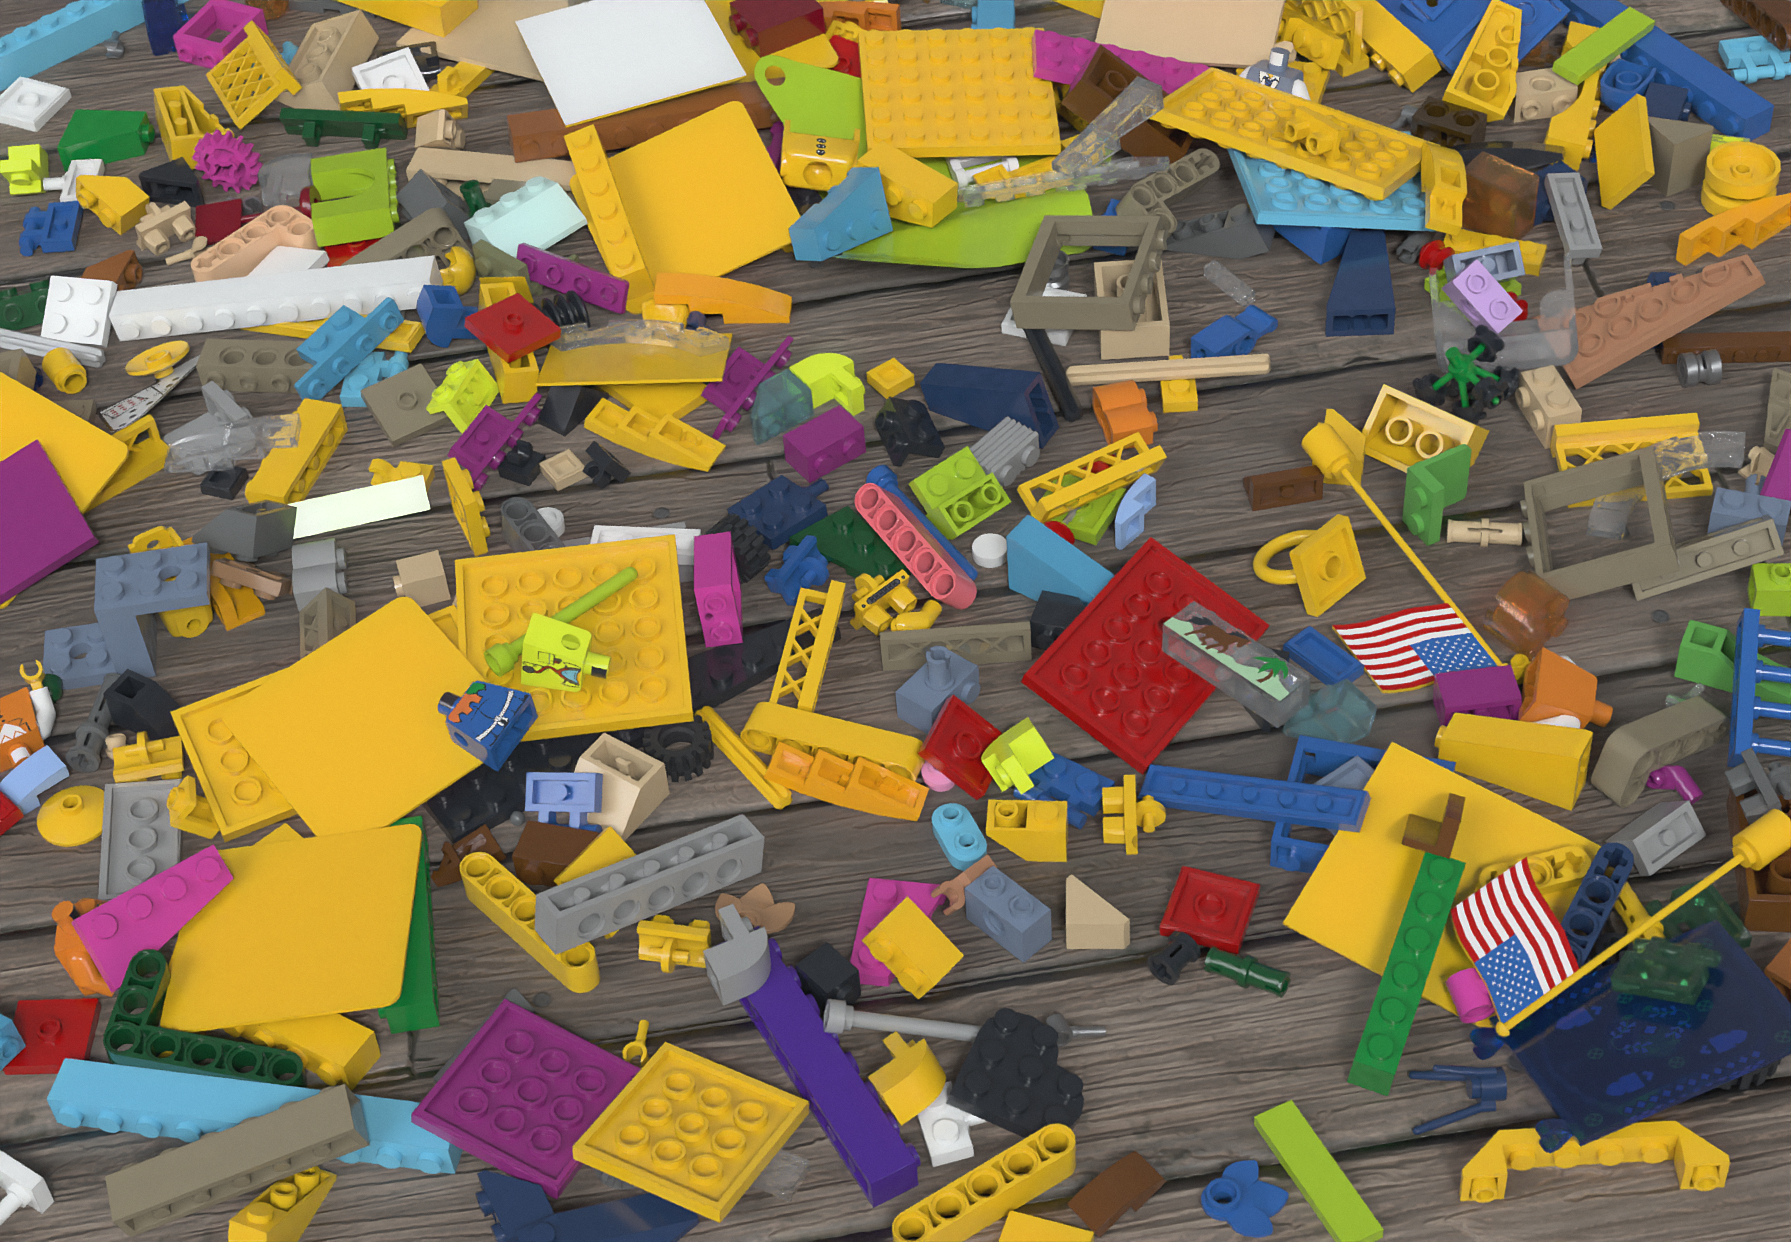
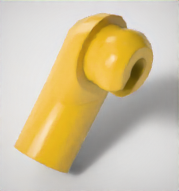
[890,600,942,631]

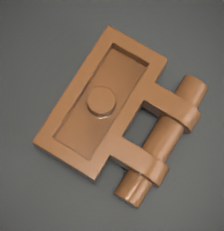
[210,558,294,600]

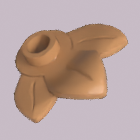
[715,883,795,934]

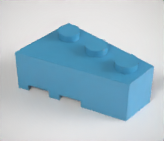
[788,167,893,261]

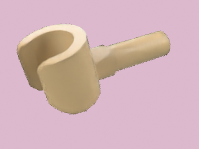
[165,236,210,266]

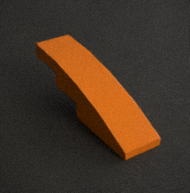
[818,1,901,35]

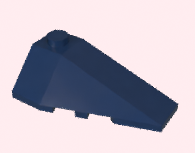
[515,1193,699,1242]

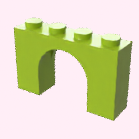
[311,147,400,247]

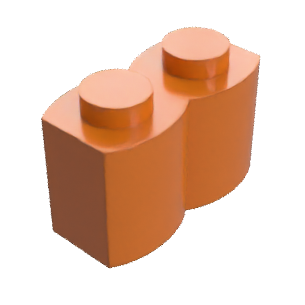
[1092,379,1158,449]

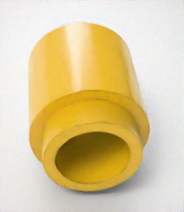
[42,347,87,394]

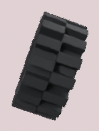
[705,514,771,584]
[643,714,714,782]

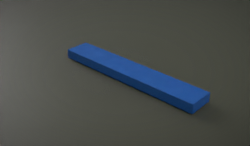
[1138,764,1371,833]

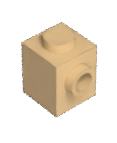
[393,550,451,607]

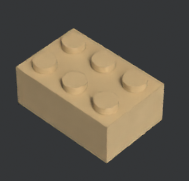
[1094,260,1170,360]

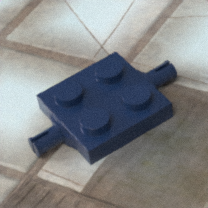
[727,475,829,550]

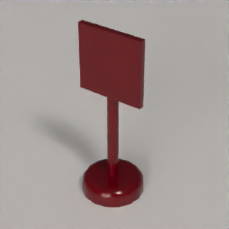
[195,185,322,246]

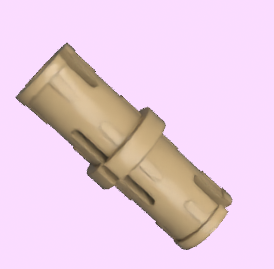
[1447,518,1523,547]

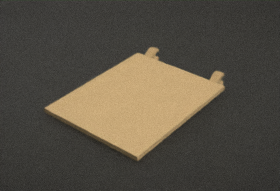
[396,0,568,81]
[1095,0,1297,68]

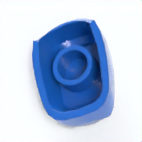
[1600,58,1657,111]

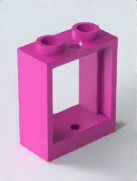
[173,0,269,69]
[694,532,743,648]

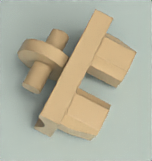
[135,201,196,256]

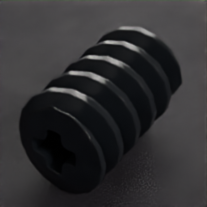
[531,290,591,337]

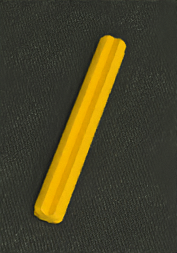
[694,706,793,810]

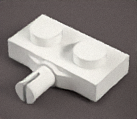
[43,159,105,209]
[916,1081,987,1167]

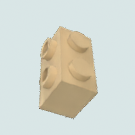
[1515,365,1582,449]

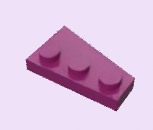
[850,878,947,987]

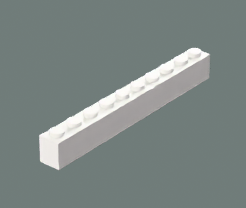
[109,255,443,341]

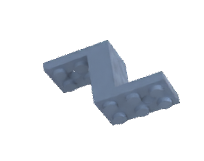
[43,542,210,690]

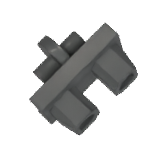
[1724,748,1791,825]

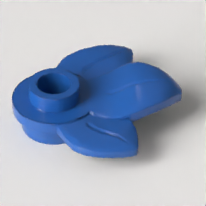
[1201,1160,1289,1238]

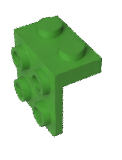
[1402,444,1472,546]

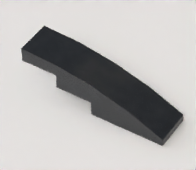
[1447,141,1566,177]

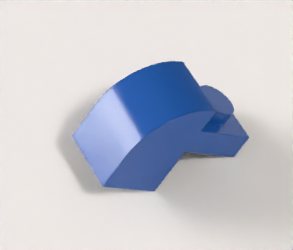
[416,285,478,348]

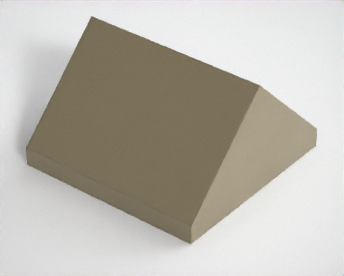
[1648,116,1714,197]

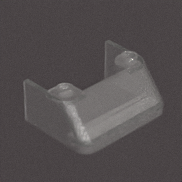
[1429,253,1578,374]

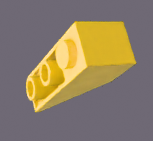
[228,1166,337,1242]

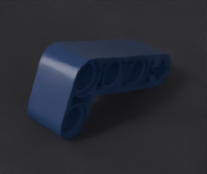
[1561,842,1634,991]

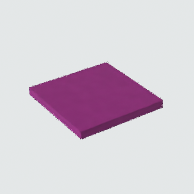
[0,439,99,605]
[411,999,641,1199]

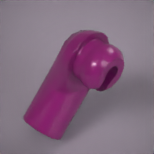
[1646,764,1704,805]

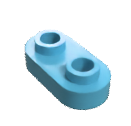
[932,803,987,871]

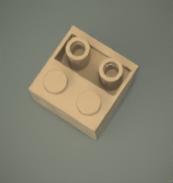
[562,733,670,842]

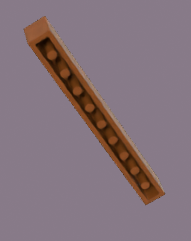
[507,77,785,163]

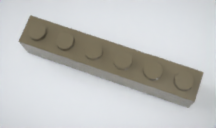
[105,1084,370,1237]

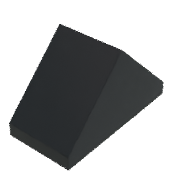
[138,157,205,207]
[538,385,609,437]

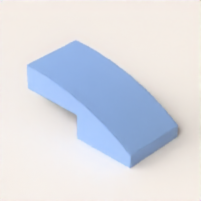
[1115,473,1156,550]
[0,745,70,815]

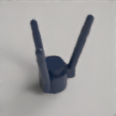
[1408,1064,1507,1135]

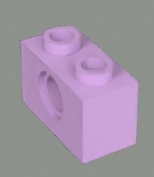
[1441,259,1523,335]

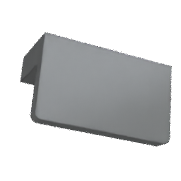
[1605,800,1706,876]

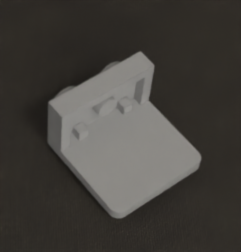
[164,381,256,475]

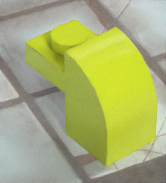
[0,144,49,196]
[789,353,865,416]
[981,717,1054,795]

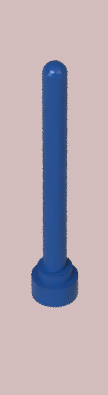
[866,465,978,581]

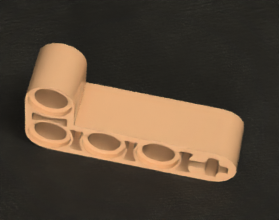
[191,205,321,282]

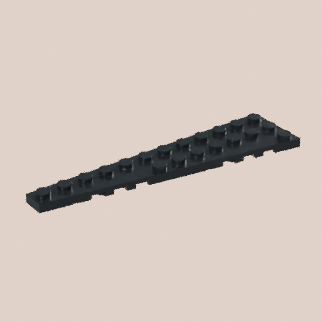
[422,608,841,844]

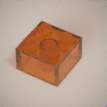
[1462,151,1539,240]

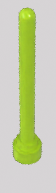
[484,567,638,677]

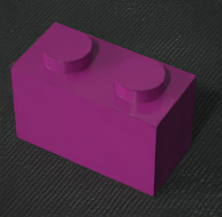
[783,405,866,483]
[1432,665,1522,726]

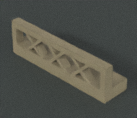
[1631,514,1784,601]
[299,587,356,660]
[880,622,1032,671]

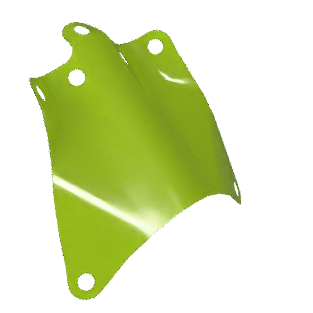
[754,55,1113,268]

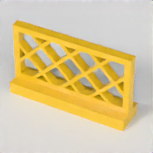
[1284,0,1370,78]
[206,20,303,129]
[1550,413,1713,508]

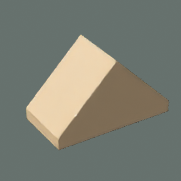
[1066,875,1130,949]

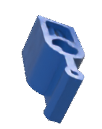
[1191,304,1278,358]

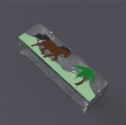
[1162,601,1311,728]

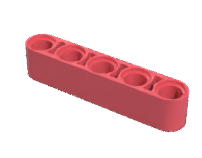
[854,483,977,610]

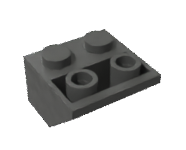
[192,499,296,562]

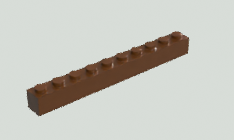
[1659,331,1791,364]

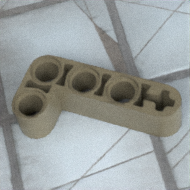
[1116,148,1220,241]
[341,207,473,267]
[1591,696,1731,808]

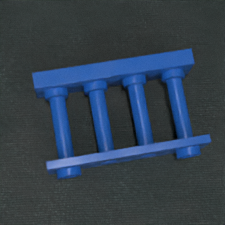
[1727,608,1791,768]

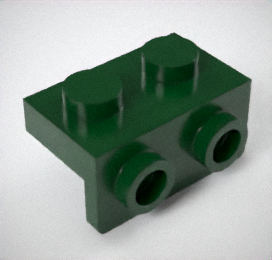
[0,278,50,331]

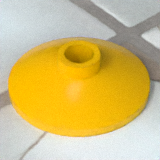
[125,341,190,379]
[37,785,105,847]

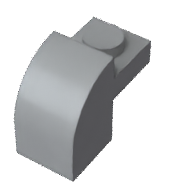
[703,904,771,1006]

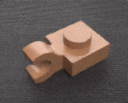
[931,854,997,916]

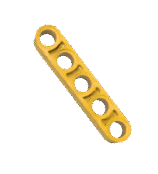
[740,702,926,782]
[460,852,601,993]
[892,1124,1076,1242]

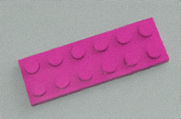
[1032,29,1211,95]

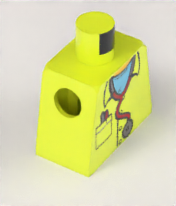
[521,613,611,692]

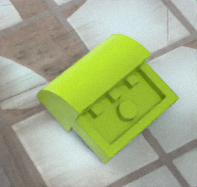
[908,446,1011,540]

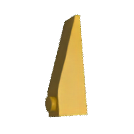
[1442,0,1522,122]

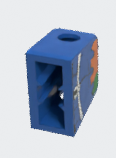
[438,681,538,771]

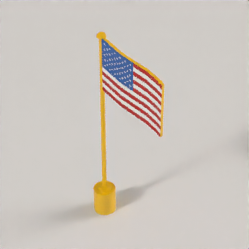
[1301,423,1508,693]
[1450,809,1791,1037]

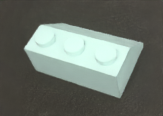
[464,176,588,258]

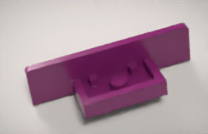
[516,243,629,314]
[701,335,794,440]
[447,392,542,492]

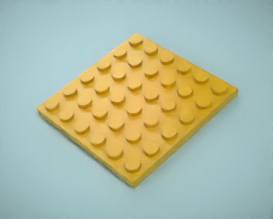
[858,27,1061,158]
[455,534,694,742]

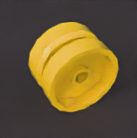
[1701,141,1781,216]

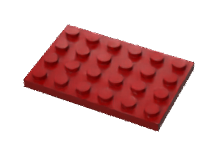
[1021,537,1270,775]

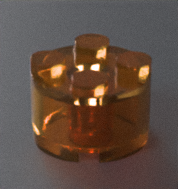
[1483,570,1570,661]

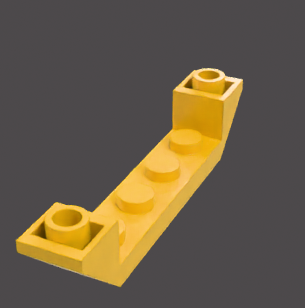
[1459,1121,1730,1203]

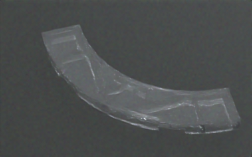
[549,319,730,357]
[1586,431,1746,540]

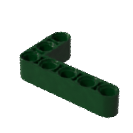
[103,949,308,1088]

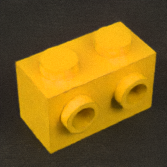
[862,896,964,1000]

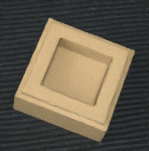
[539,449,588,491]

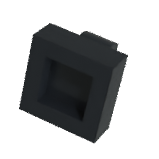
[498,439,546,486]
[583,440,631,489]

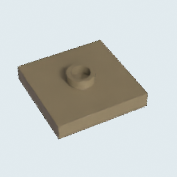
[360,363,451,447]

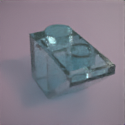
[751,369,814,445]
[1282,679,1378,743]

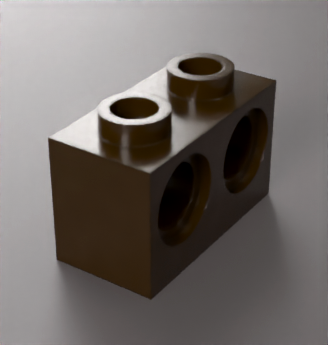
[1411,96,1487,147]

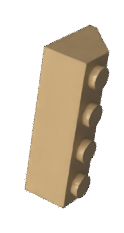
[275,9,379,110]

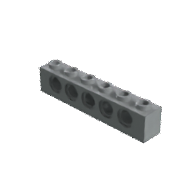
[535,814,765,955]

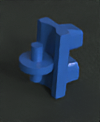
[765,535,829,606]

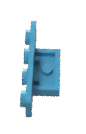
[294,297,404,401]

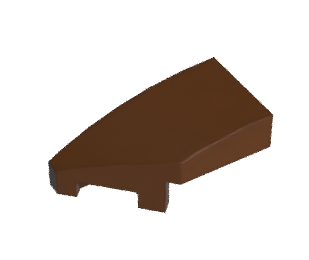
[431,824,507,887]

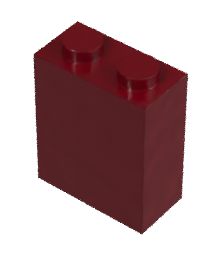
[729,0,826,58]

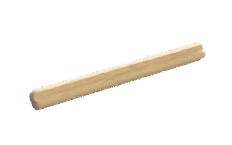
[1066,354,1271,386]

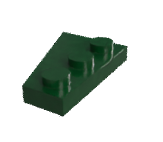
[789,506,911,581]

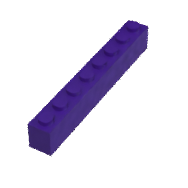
[716,926,921,1208]

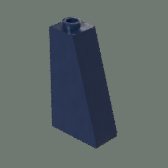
[1325,230,1396,337]
[920,363,1059,449]

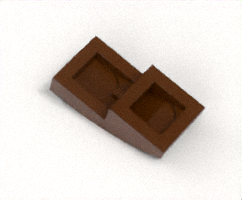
[1067,1150,1166,1238]

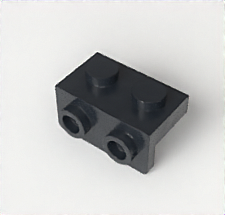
[875,397,945,467]

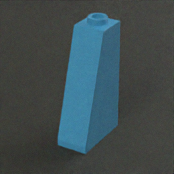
[1006,515,1115,607]

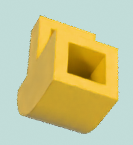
[868,1031,946,1126]

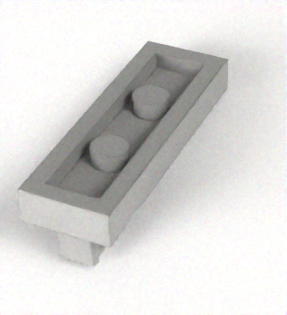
[1544,172,1602,265]

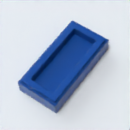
[1283,625,1364,693]

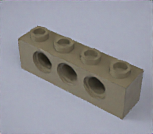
[196,339,336,395]

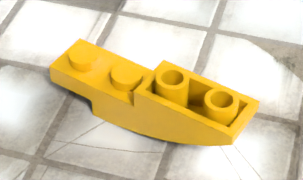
[1276,7,1344,70]
[1421,142,1467,236]

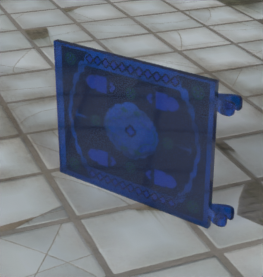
[1469,920,1791,1153]

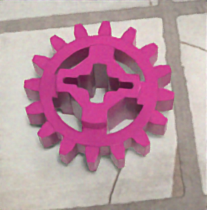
[192,129,263,193]

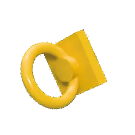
[1253,514,1366,617]

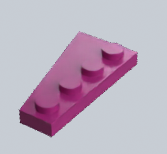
[71,844,234,993]

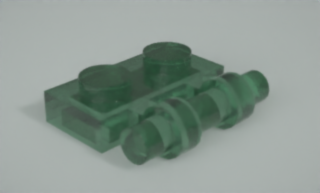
[1645,879,1753,965]
[1610,936,1720,1005]

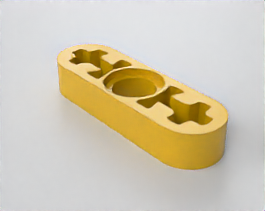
[1475,846,1591,895]

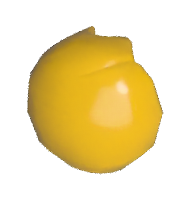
[439,246,476,296]

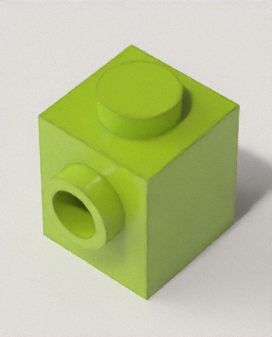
[1747,563,1791,617]

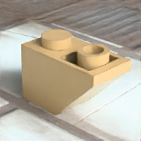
[415,109,465,151]

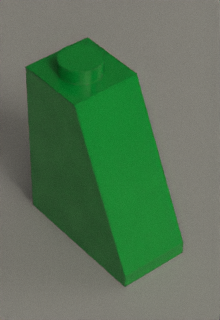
[57,109,155,172]

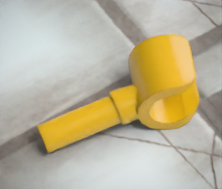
[622,1020,650,1068]

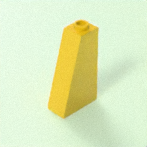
[1434,713,1593,811]

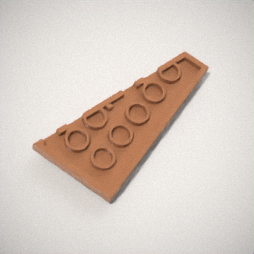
[1533,254,1766,390]

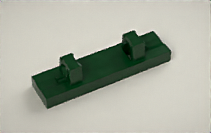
[279,108,408,150]

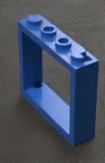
[1270,735,1456,874]

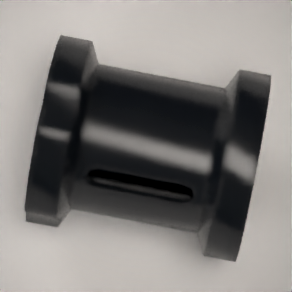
[1147,931,1201,985]

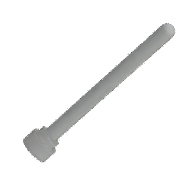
[823,999,982,1042]

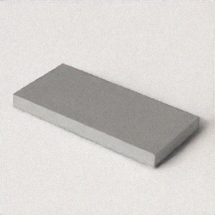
[98,779,183,901]

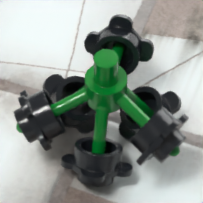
[1412,325,1519,424]

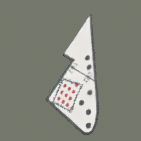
[96,355,200,432]

